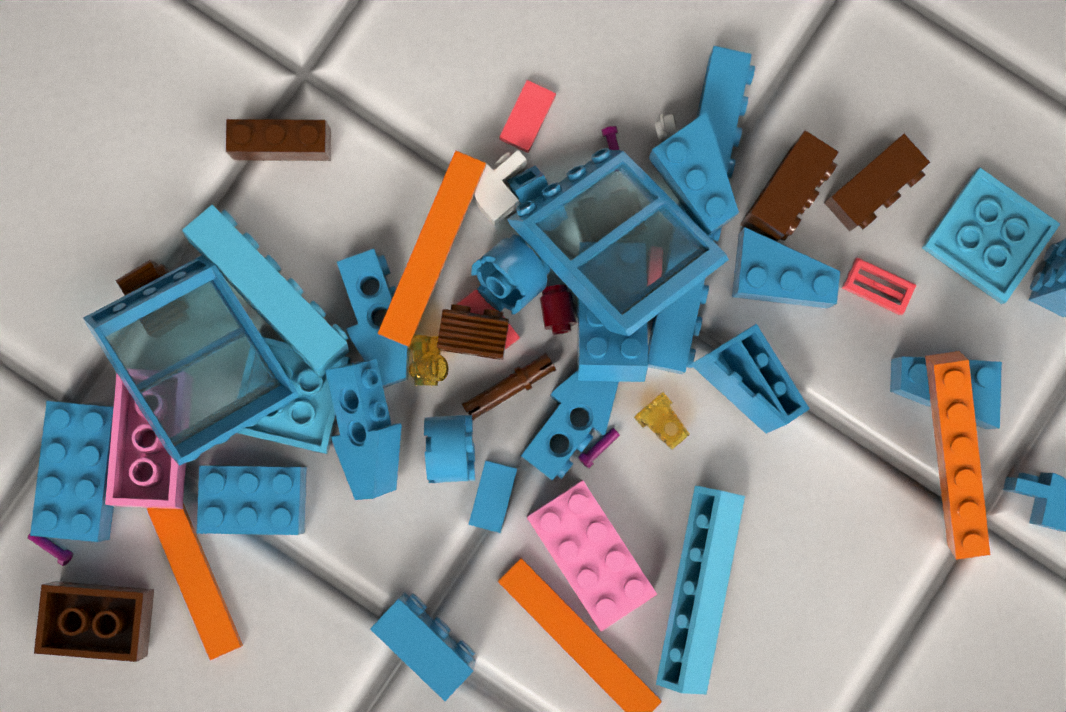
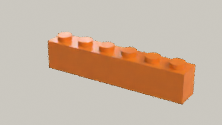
[925,351,991,560]

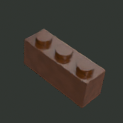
[226,119,331,161]
[824,133,931,232]

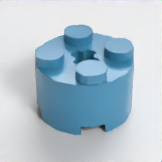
[471,234,550,315]
[424,415,475,483]

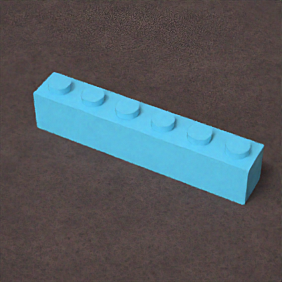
[182,205,349,378]
[656,485,745,695]

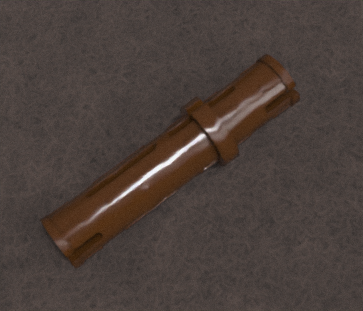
[462,352,556,421]

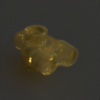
[409,335,449,386]
[634,392,690,450]

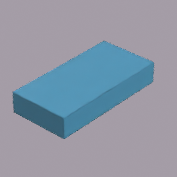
[468,460,517,533]

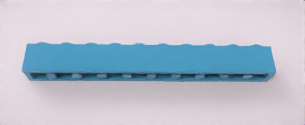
[648,46,755,374]

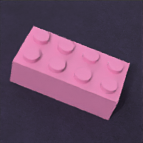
[105,369,193,509]
[527,480,657,631]

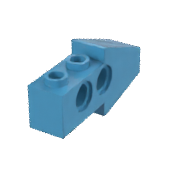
[337,249,410,388]
[325,359,402,500]
[521,370,619,480]

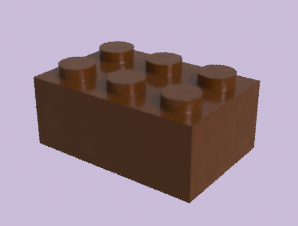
[740,130,839,242]
[34,581,154,662]

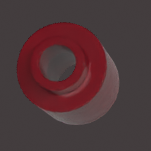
[539,284,577,335]

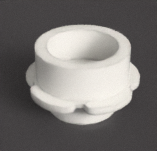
[655,113,679,141]

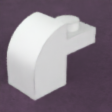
[474,150,527,227]

